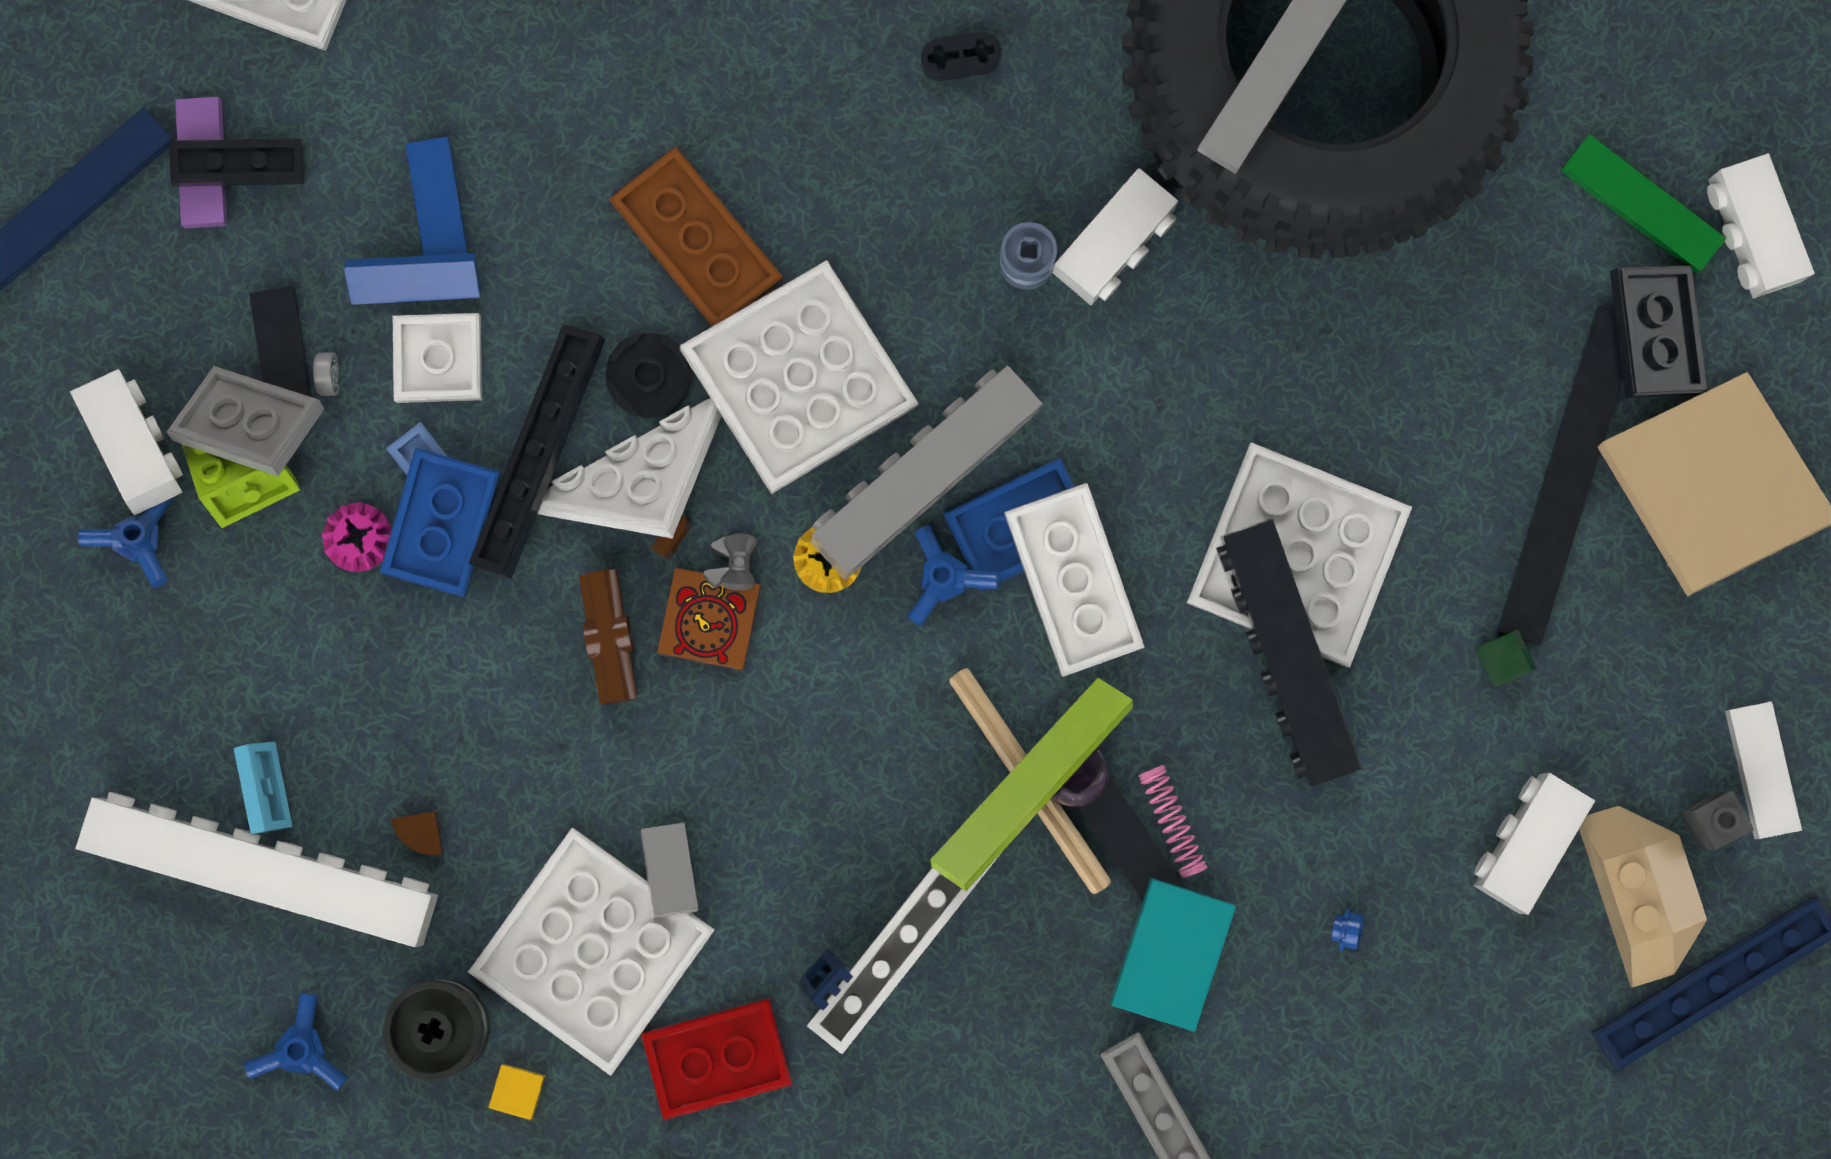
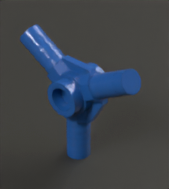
[78,497,174,588]
[907,525,1000,627]
[244,993,349,1091]

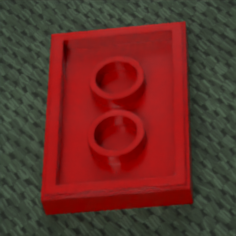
[641,998,792,1120]

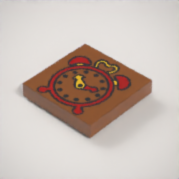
[657,568,761,671]

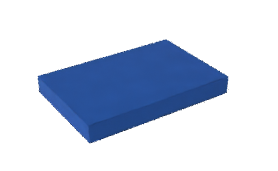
[380,448,501,597]
[943,458,1074,592]

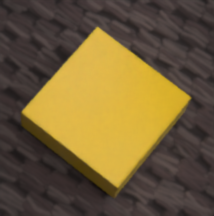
[488,1063,546,1120]

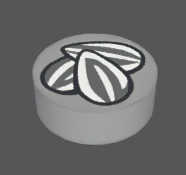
[313,352,339,396]

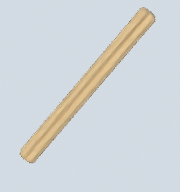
[949,668,1111,894]

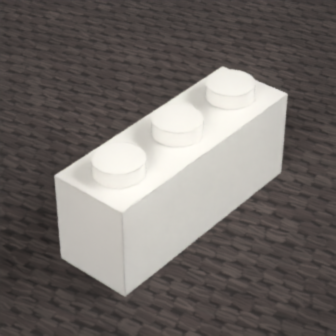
[1707,153,1815,299]
[1052,168,1178,306]
[70,369,183,516]
[1474,773,1595,915]

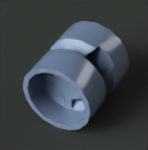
[999,222,1057,290]

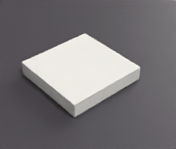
[393,313,482,403]

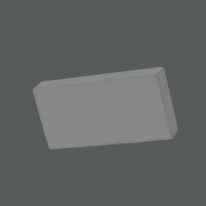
[640,823,698,918]

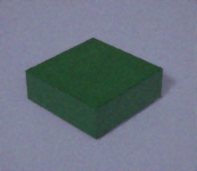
[1475,629,1537,688]

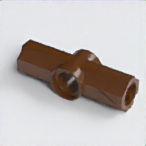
[579,569,638,705]

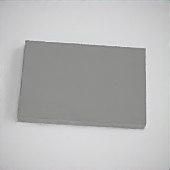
[167,366,324,476]

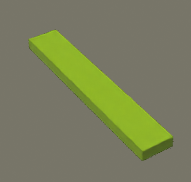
[930,678,1133,891]

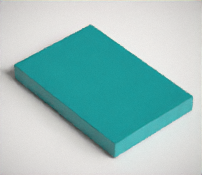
[1109,878,1236,1032]

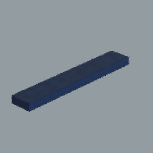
[0,107,174,291]
[1591,896,1831,1071]

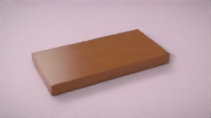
[609,146,783,327]

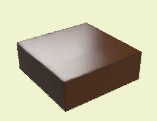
[651,516,691,560]

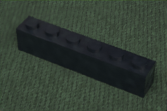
[1216,519,1362,787]

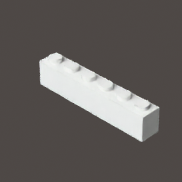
[807,855,1000,1054]

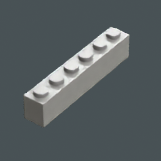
[811,365,1043,581]

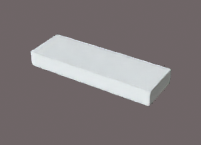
[1725,702,1802,839]

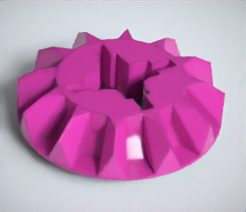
[321,502,392,572]

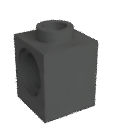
[1679,790,1754,850]

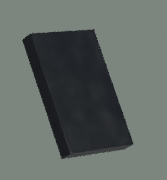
[1610,266,1708,398]

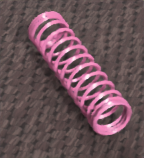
[1138,765,1208,878]

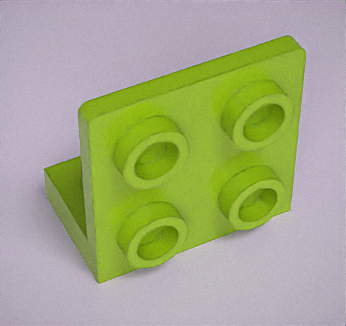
[182,444,300,528]

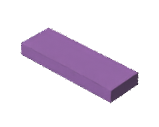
[175,97,228,229]

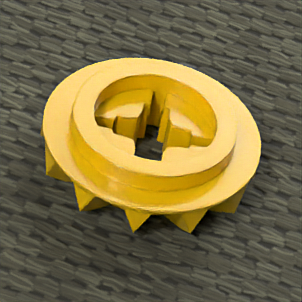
[793,527,862,593]

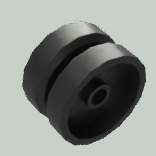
[382,978,491,1081]

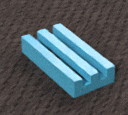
[234,742,293,834]

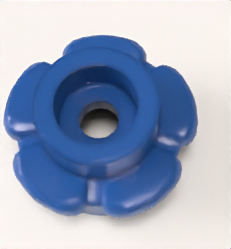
[1332,908,1364,951]

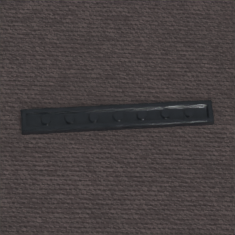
[1497,306,1623,646]

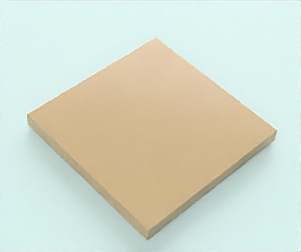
[1598,372,1831,597]

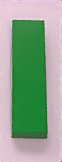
[1560,134,1726,275]

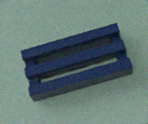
[800,949,853,1011]

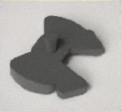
[704,533,757,590]

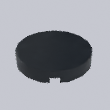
[606,333,692,419]

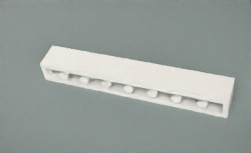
[75,792,438,947]

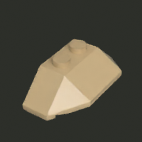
[1579,806,1707,987]

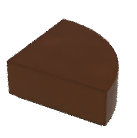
[391,811,444,855]

